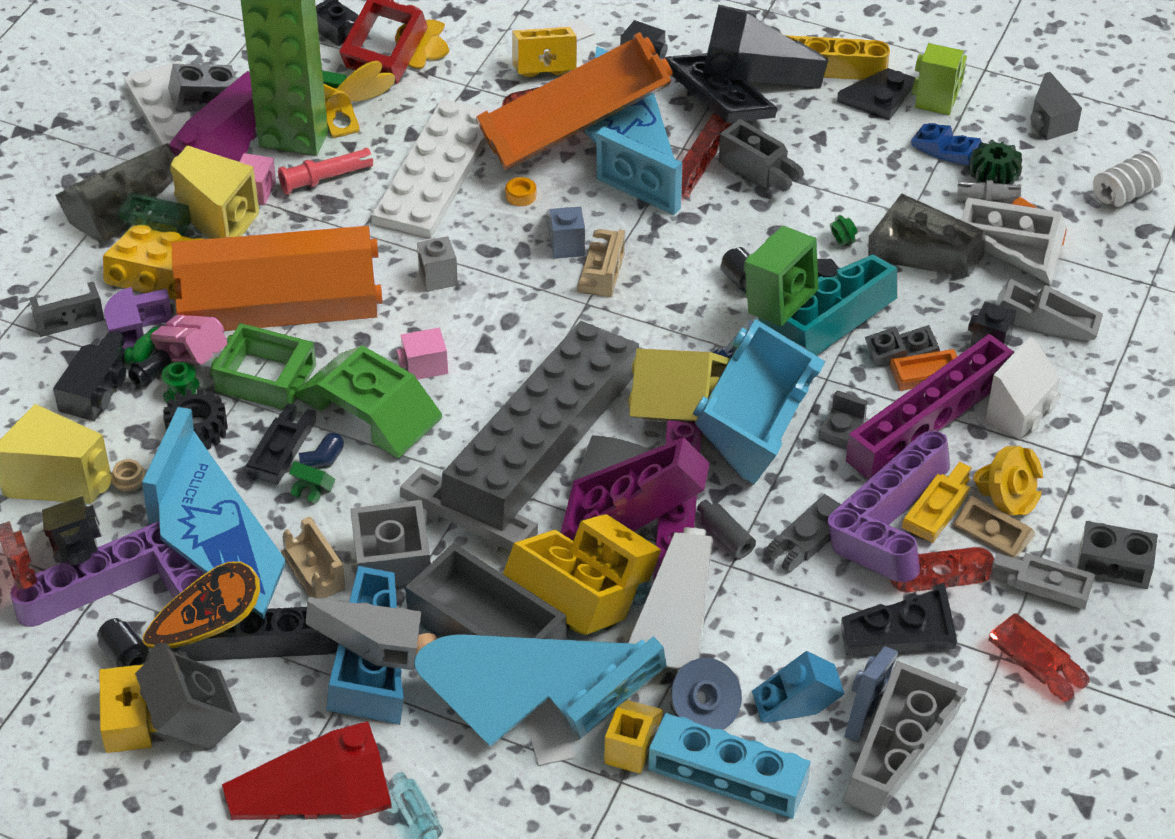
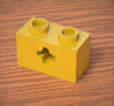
[512,27,577,77]
[570,514,661,589]
[99,664,158,753]

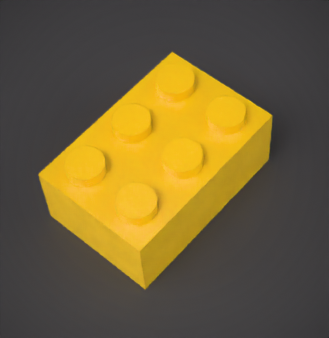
[503,529,639,635]

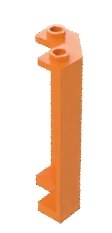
[476,32,673,171]
[171,225,383,331]

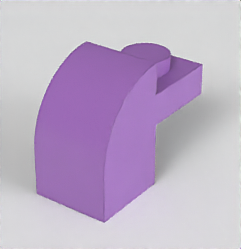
[104,287,173,349]

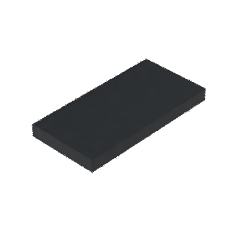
[663,53,778,123]

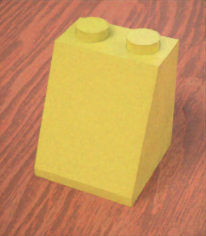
[170,146,259,239]
[628,348,731,422]
[0,404,112,504]

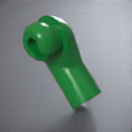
[124,327,159,365]

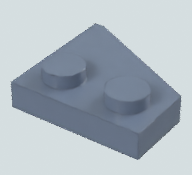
[844,646,898,742]

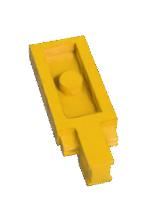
[902,461,972,543]

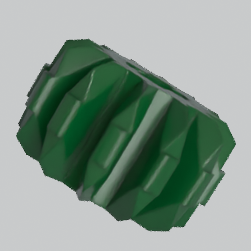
[970,139,1023,185]

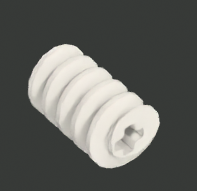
[1093,151,1163,207]

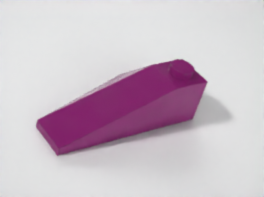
[169,71,257,162]

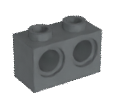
[168,64,237,111]
[1077,521,1158,589]

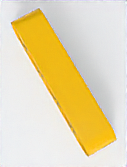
[785,35,890,80]

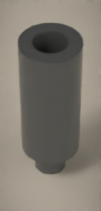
[697,500,756,559]

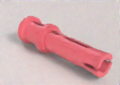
[278,148,373,194]

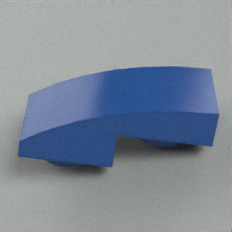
[911,123,982,165]

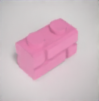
[151,315,227,365]

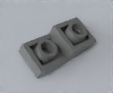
[865,325,940,365]

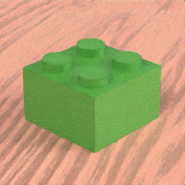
[744,225,819,326]

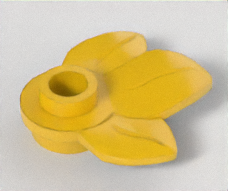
[395,19,450,69]

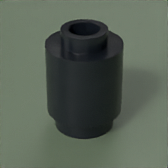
[721,247,750,291]
[97,618,149,668]

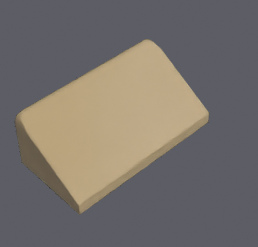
[953,495,1035,558]

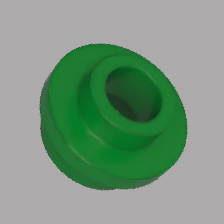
[830,215,858,246]

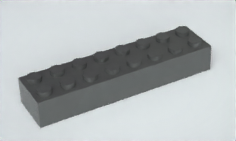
[441,320,639,531]

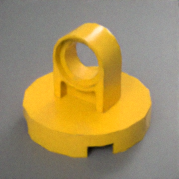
[973,446,1043,515]

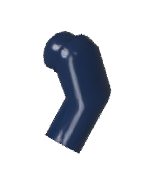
[299,433,344,468]

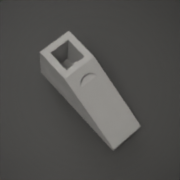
[306,597,421,670]

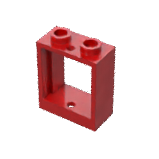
[339,0,428,84]

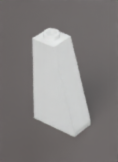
[628,527,713,670]

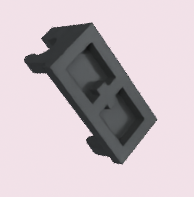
[29,281,105,337]

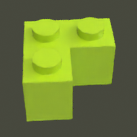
[912,43,967,116]

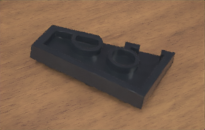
[841,582,957,655]

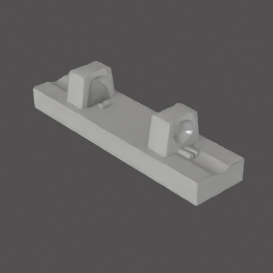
[400,467,538,552]

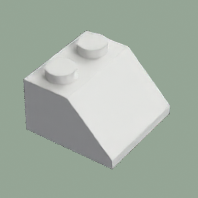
[985,336,1060,440]

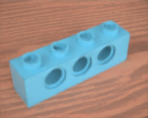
[648,713,811,819]

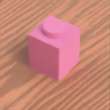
[396,327,448,380]

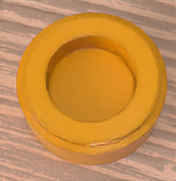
[505,177,537,206]

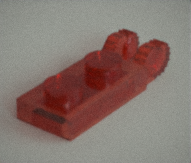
[988,613,1090,702]

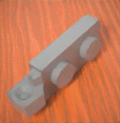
[990,553,1095,610]

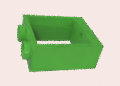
[210,323,316,410]

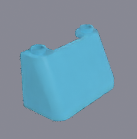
[692,319,826,485]

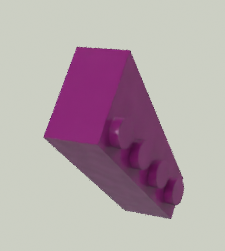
[560,437,710,541]

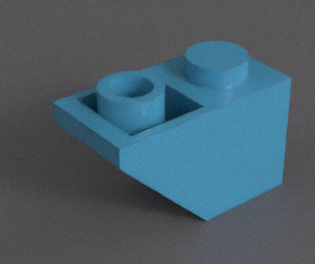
[752,650,845,723]

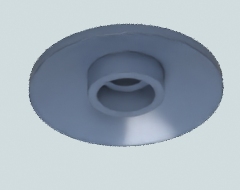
[670,658,742,730]

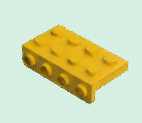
[103,225,204,300]

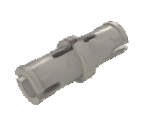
[957,180,1021,204]

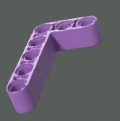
[828,431,950,582]
[10,522,204,627]

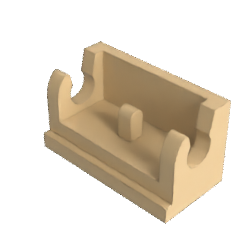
[577,229,625,297]
[281,517,346,598]

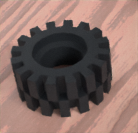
[163,389,228,450]

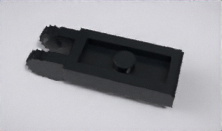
[246,403,316,484]

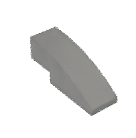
[995,278,1103,340]

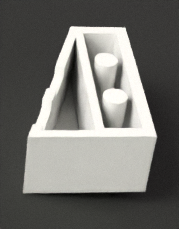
[959,197,1066,285]

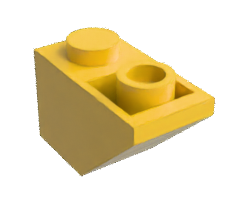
[604,700,664,774]

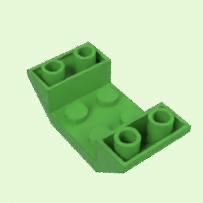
[295,345,442,458]

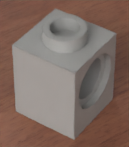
[417,236,458,292]

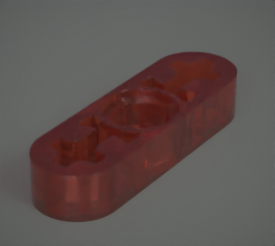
[890,547,994,592]

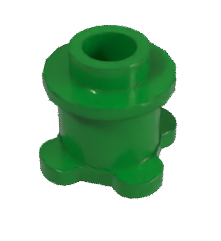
[162,362,200,403]

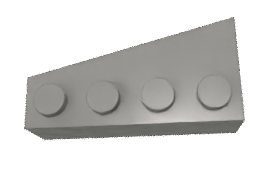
[842,661,968,817]

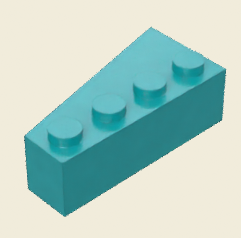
[758,255,898,355]

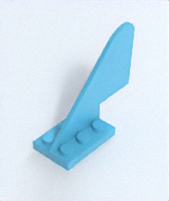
[415,635,667,747]

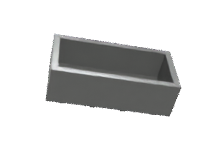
[405,543,567,640]

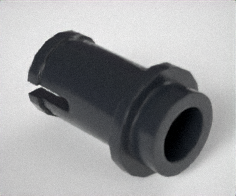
[128,349,172,387]

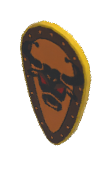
[143,562,260,648]

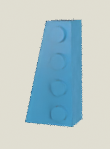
[326,566,404,725]

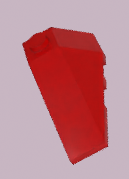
[222,721,392,820]

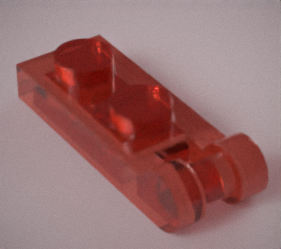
[0,521,38,589]

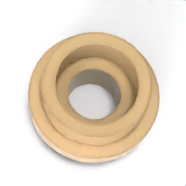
[111,459,146,492]

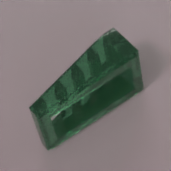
[117,192,191,236]

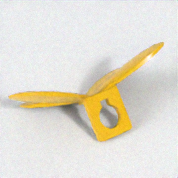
[324,61,395,138]

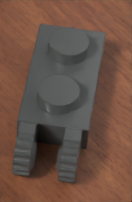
[764,494,841,573]

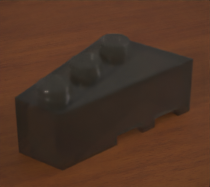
[868,193,986,277]

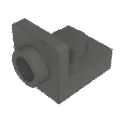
[818,391,868,450]

